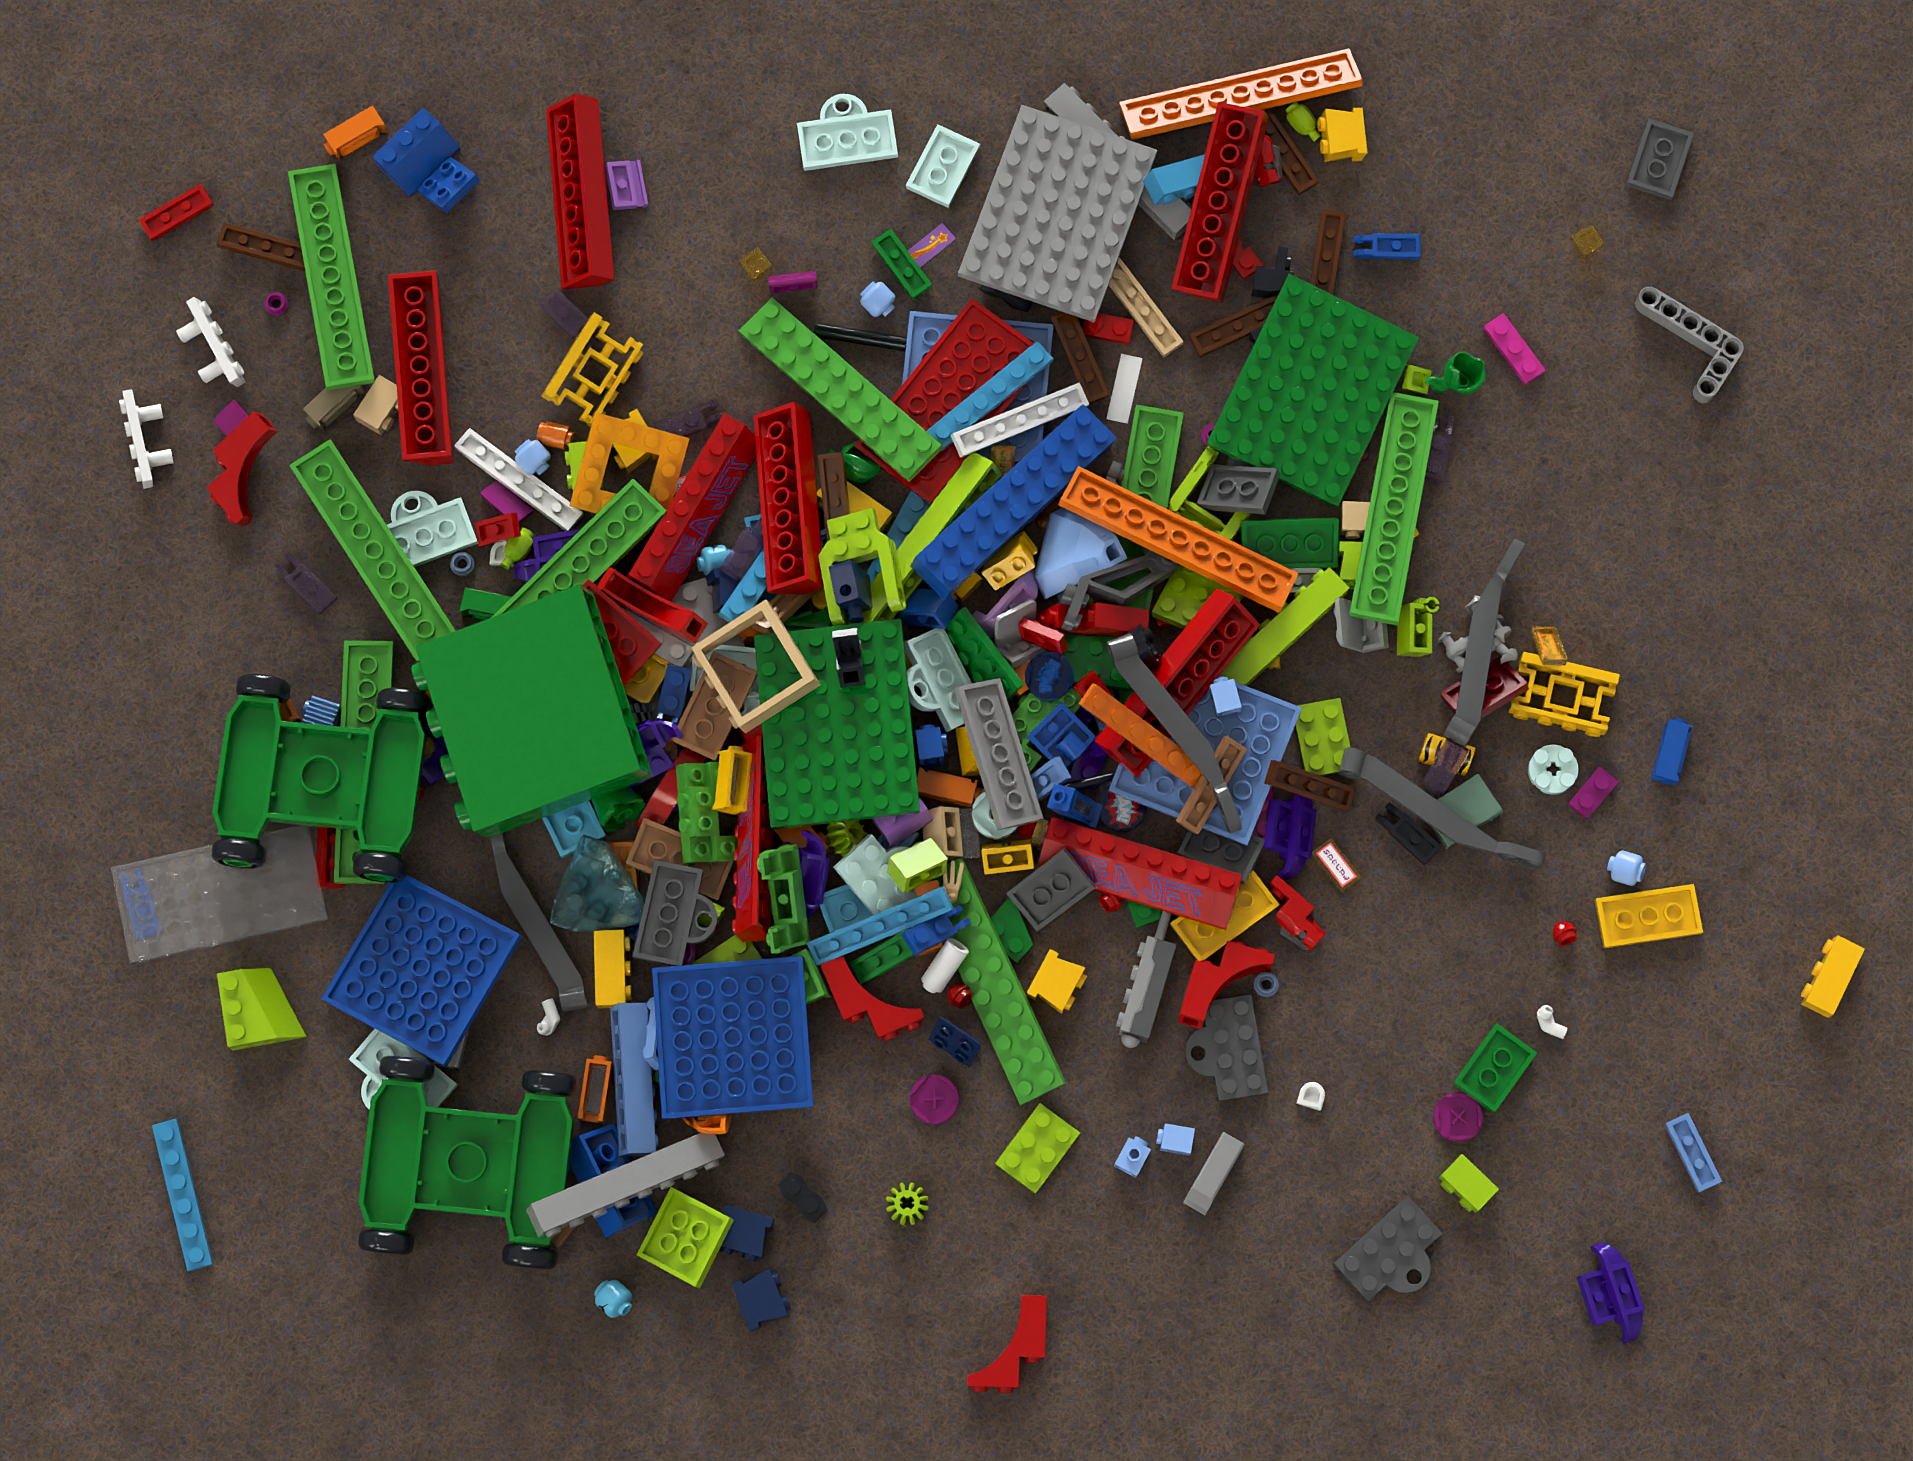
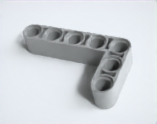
[1635,287,1744,403]

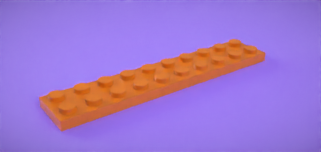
[1120,49,1362,140]
[1058,466,1299,613]

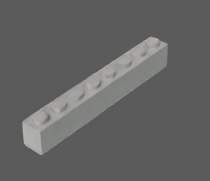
[1043,83,1192,241]
[526,1133,725,1238]

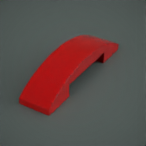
[636,748,708,828]

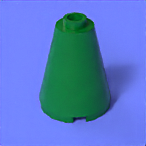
[592,786,645,832]

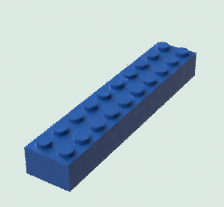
[910,404,1117,601]

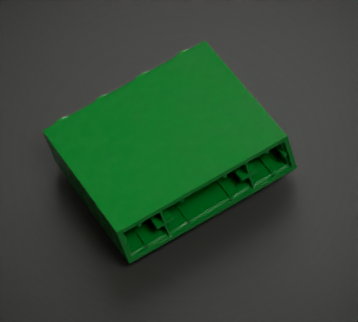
[411,584,653,838]

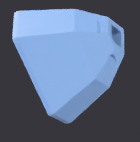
[1034,507,1127,599]

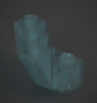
[550,835,645,932]

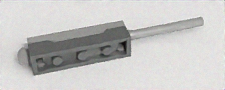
[1116,911,1177,1048]

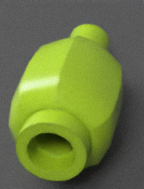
[1285,102,1321,142]
[501,528,534,570]

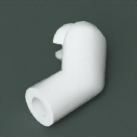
[537,998,560,1036]
[1537,1005,1567,1039]

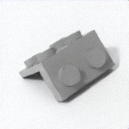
[1334,598,1389,653]
[994,599,1050,669]

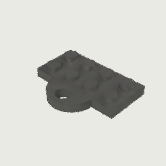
[632,860,718,966]
[1185,995,1268,1102]
[1333,1196,1442,1302]

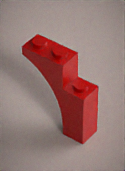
[207,411,278,526]
[597,567,708,644]
[1036,602,1149,636]
[1177,941,1275,1029]
[820,955,925,1042]
[967,1295,1047,1393]

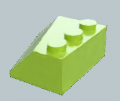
[217,968,307,1051]

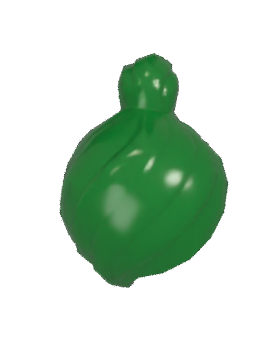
[1425,352,1486,394]
[827,441,880,484]

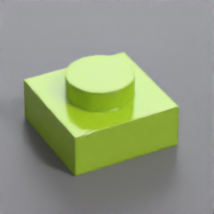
[1402,365,1432,394]

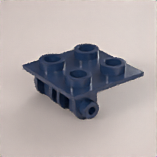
[928,1016,982,1067]

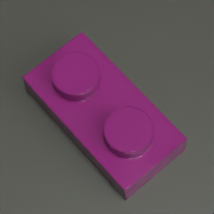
[1567,766,1619,820]

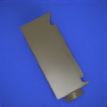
[303,385,365,432]

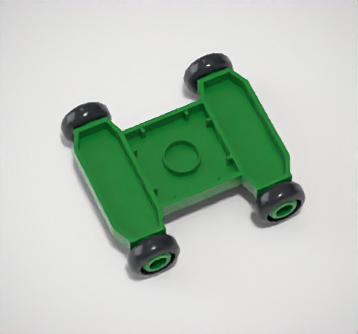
[211,674,431,883]
[358,1056,577,1269]

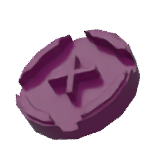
[909,1075,959,1125]
[1433,1092,1484,1143]

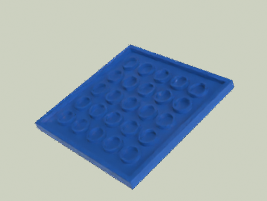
[321,875,523,1067]
[652,956,814,1119]

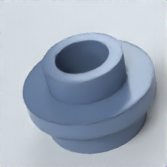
[450,552,475,577]
[1254,972,1279,997]

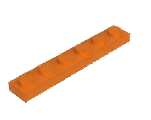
[1079,683,1202,788]

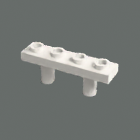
[176,297,246,387]
[119,389,173,489]

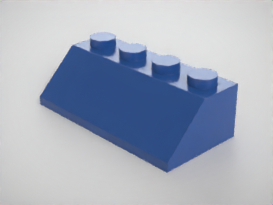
[570,1123,658,1238]

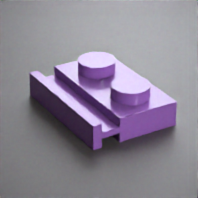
[605,160,648,210]

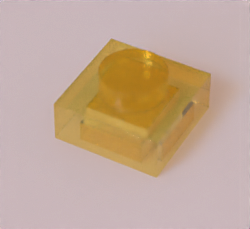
[1570,225,1604,258]
[739,247,773,282]

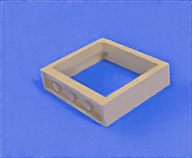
[691,599,820,734]

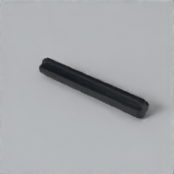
[814,323,907,351]

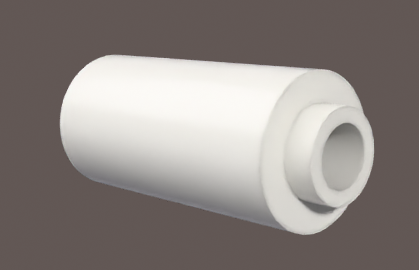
[921,938,969,993]

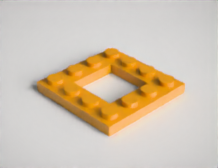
[569,412,690,529]

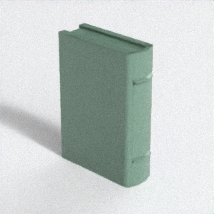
[1431,774,1503,849]

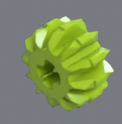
[825,820,868,857]
[886,1182,928,1225]

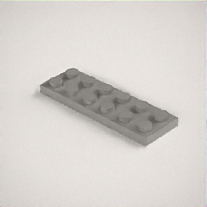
[954,678,1044,831]

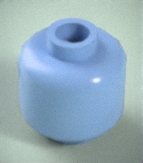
[860,281,895,317]
[515,439,551,476]
[1607,850,1646,886]

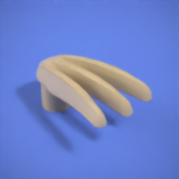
[943,861,964,903]

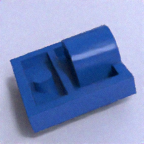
[417,157,480,213]
[1026,702,1096,767]

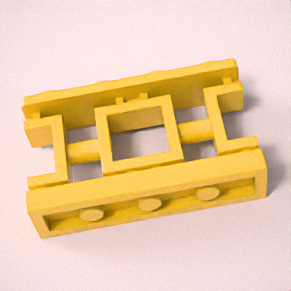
[541,312,643,427]
[1508,652,1620,737]

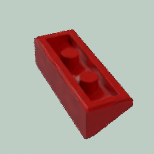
[315,827,344,889]

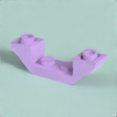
[972,568,1038,639]

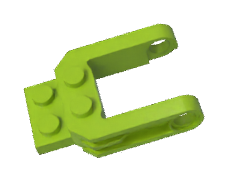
[1168,446,1252,541]
[818,508,906,626]

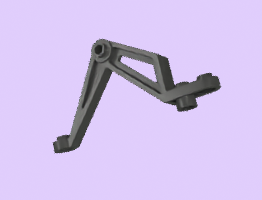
[1061,460,1179,632]

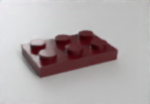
[1440,656,1529,719]

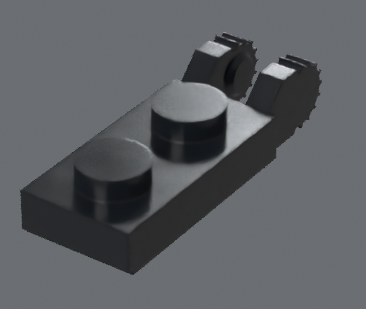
[1375,802,1442,866]

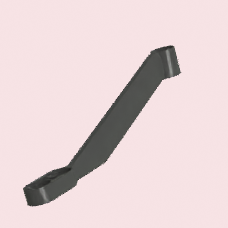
[1443,538,1526,747]
[1107,633,1242,834]
[1339,747,1545,868]
[490,833,588,1013]

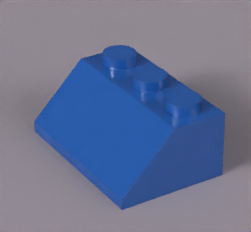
[373,108,460,197]

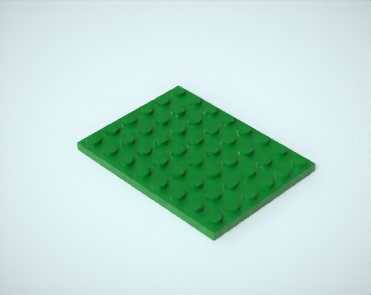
[1206,274,1419,509]
[754,619,920,830]

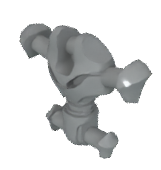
[1437,595,1518,673]

